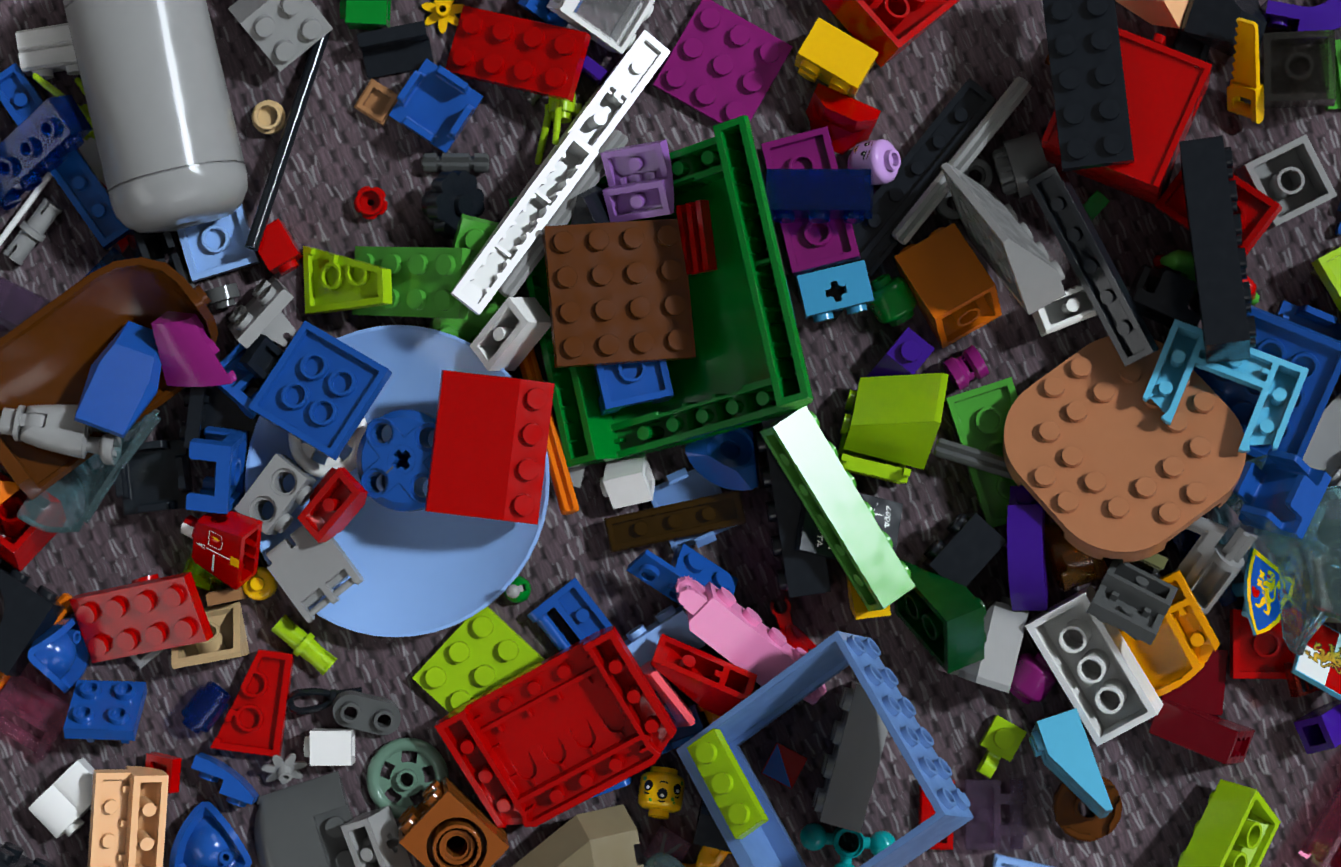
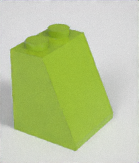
[840,373,949,470]

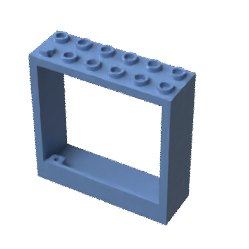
[676,631,974,867]

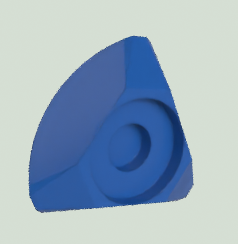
[685,425,759,491]
[27,613,90,694]
[169,801,252,867]

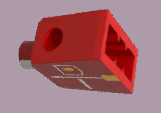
[181,511,263,590]

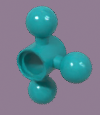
[800,823,896,867]

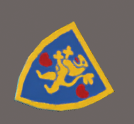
[1231,548,1295,636]

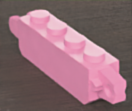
[675,575,827,705]

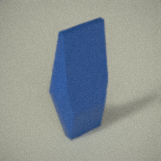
[74,321,162,438]

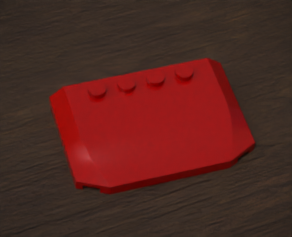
[434,625,677,828]

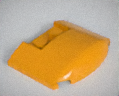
[1118,570,1220,696]

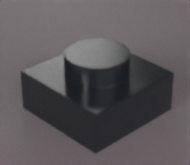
[239,334,284,382]

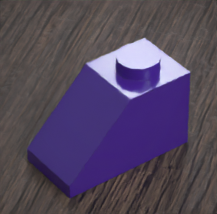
[866,327,935,377]

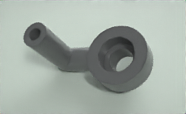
[184,269,240,311]

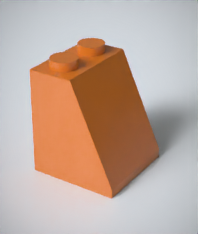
[894,223,1002,349]

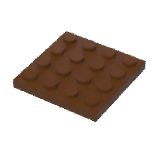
[542,218,696,368]

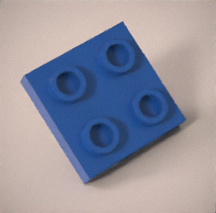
[63,680,147,744]

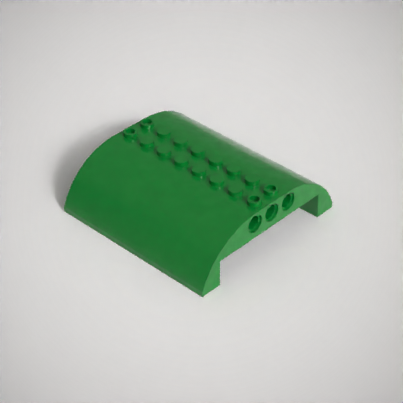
[508,115,814,468]

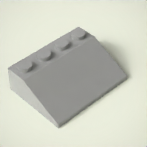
[941,162,1066,315]

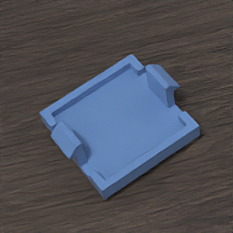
[651,467,737,553]

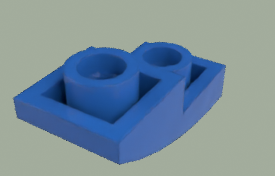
[191,752,259,807]

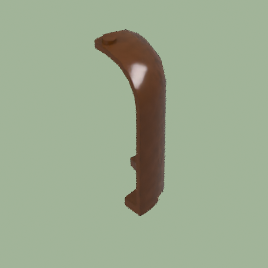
[0,257,218,500]

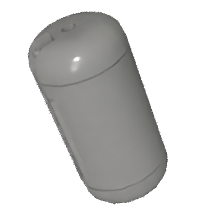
[63,0,248,233]

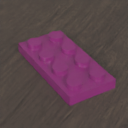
[761,126,861,276]

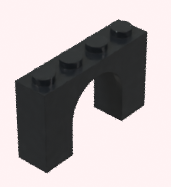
[0,558,65,677]

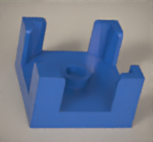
[594,361,674,415]
[186,426,248,515]

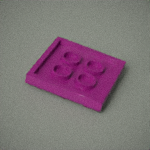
[653,0,793,124]

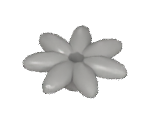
[261,753,307,785]

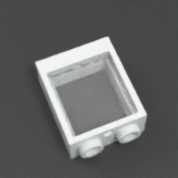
[546,0,655,55]

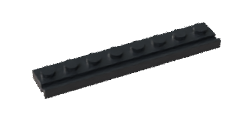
[796,78,997,322]

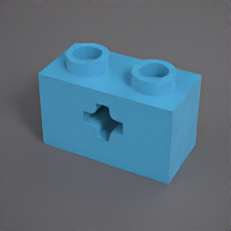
[795,260,874,323]

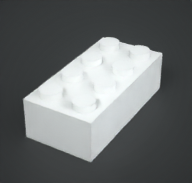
[1025,585,1164,747]

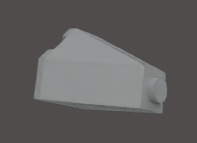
[935,596,1029,693]

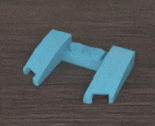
[1142,319,1309,453]

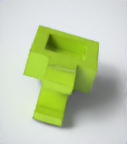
[976,714,1027,779]

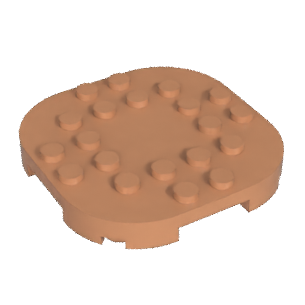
[1003,336,1246,563]

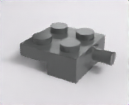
[1087,559,1178,645]

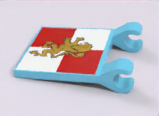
[1291,616,1341,701]

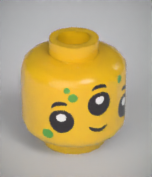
[638,766,685,819]

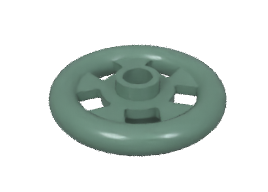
[366,737,449,819]

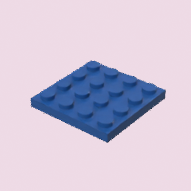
[1193,305,1341,462]

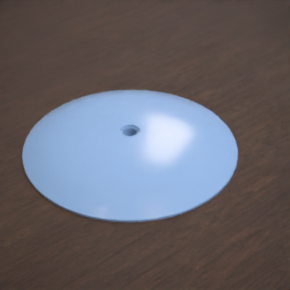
[245,325,550,637]

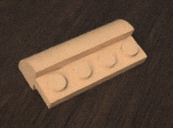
[87,766,169,867]

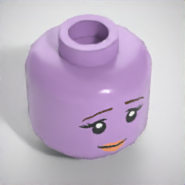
[848,139,901,186]

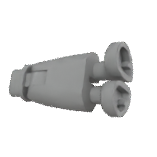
[0,404,122,466]

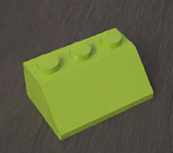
[1177,779,1281,867]

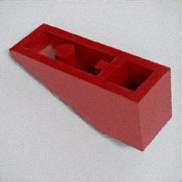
[650,634,758,716]

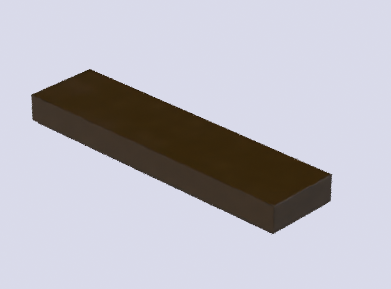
[604,490,746,553]

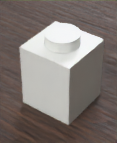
[600,454,656,509]
[304,728,355,766]

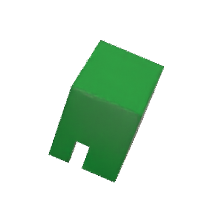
[1083,190,1110,220]

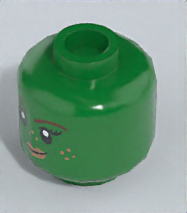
[868,273,917,327]

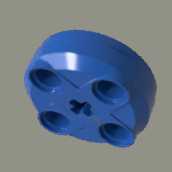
[356,409,436,512]

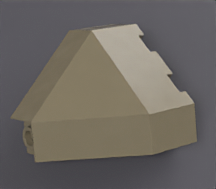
[512,804,644,867]

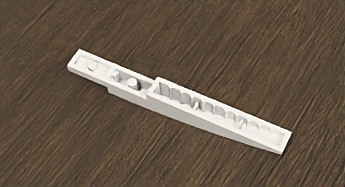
[450,30,671,315]

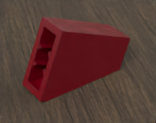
[1148,700,1255,765]

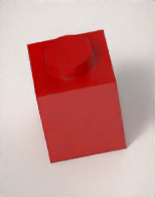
[258,218,303,276]

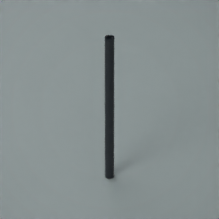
[245,31,331,251]

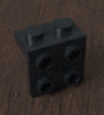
[180,386,259,455]

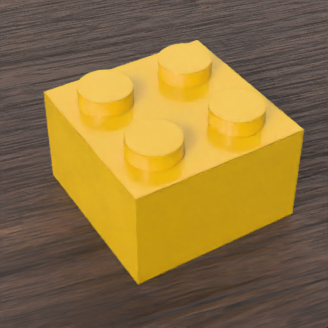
[794,17,879,98]

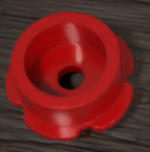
[354,186,388,220]

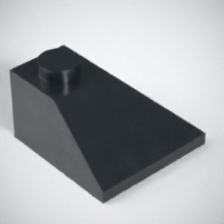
[1180,0,1267,56]

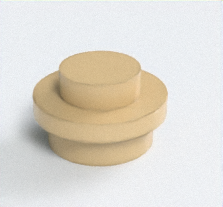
[251,100,286,135]

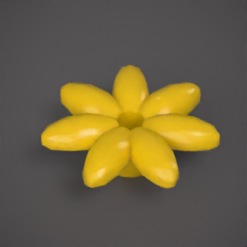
[421,0,463,34]

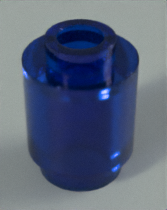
[181,680,231,734]

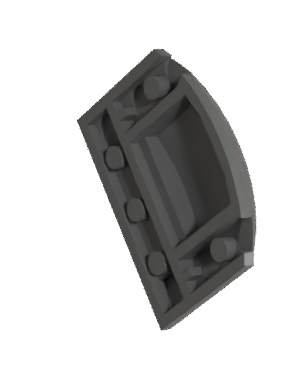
[254,771,355,867]

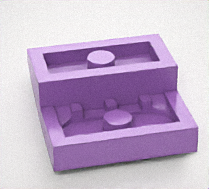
[600,139,674,222]

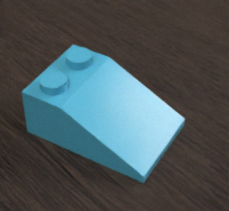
[1029,708,1113,819]

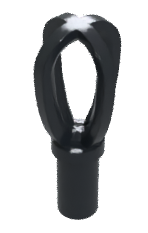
[288,687,362,715]

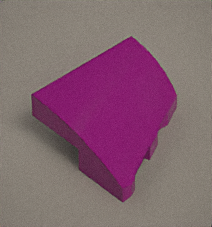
[151,311,237,387]

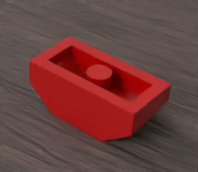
[806,83,881,155]
[297,467,368,543]

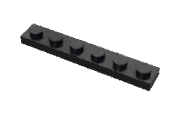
[1027,164,1159,367]

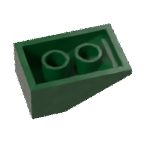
[894,559,987,674]

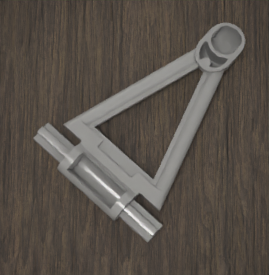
[1129,517,1258,615]

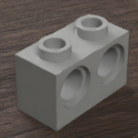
[234,454,317,535]

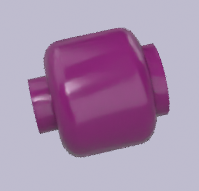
[1010,651,1058,704]

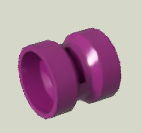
[942,345,989,391]

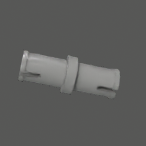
[3,197,62,265]

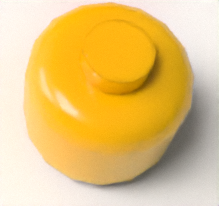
[242,566,278,601]

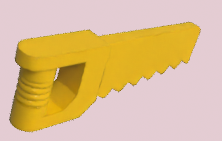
[1226,17,1264,124]

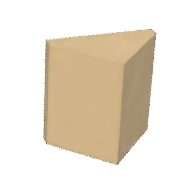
[171,602,250,669]

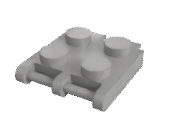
[266,525,364,623]

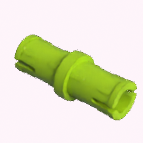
[271,614,337,675]

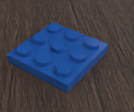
[248,321,392,461]

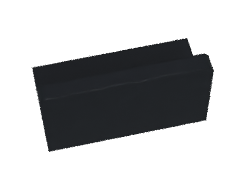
[357,21,434,79]

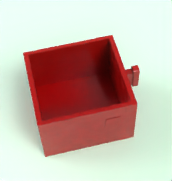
[1041,28,1213,205]

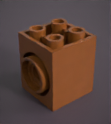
[398,776,509,867]

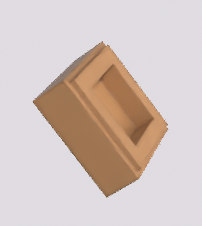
[354,78,398,127]
[205,586,247,607]

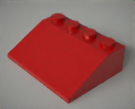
[821,0,960,67]
[425,370,555,525]

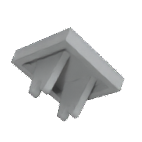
[227,276,297,349]

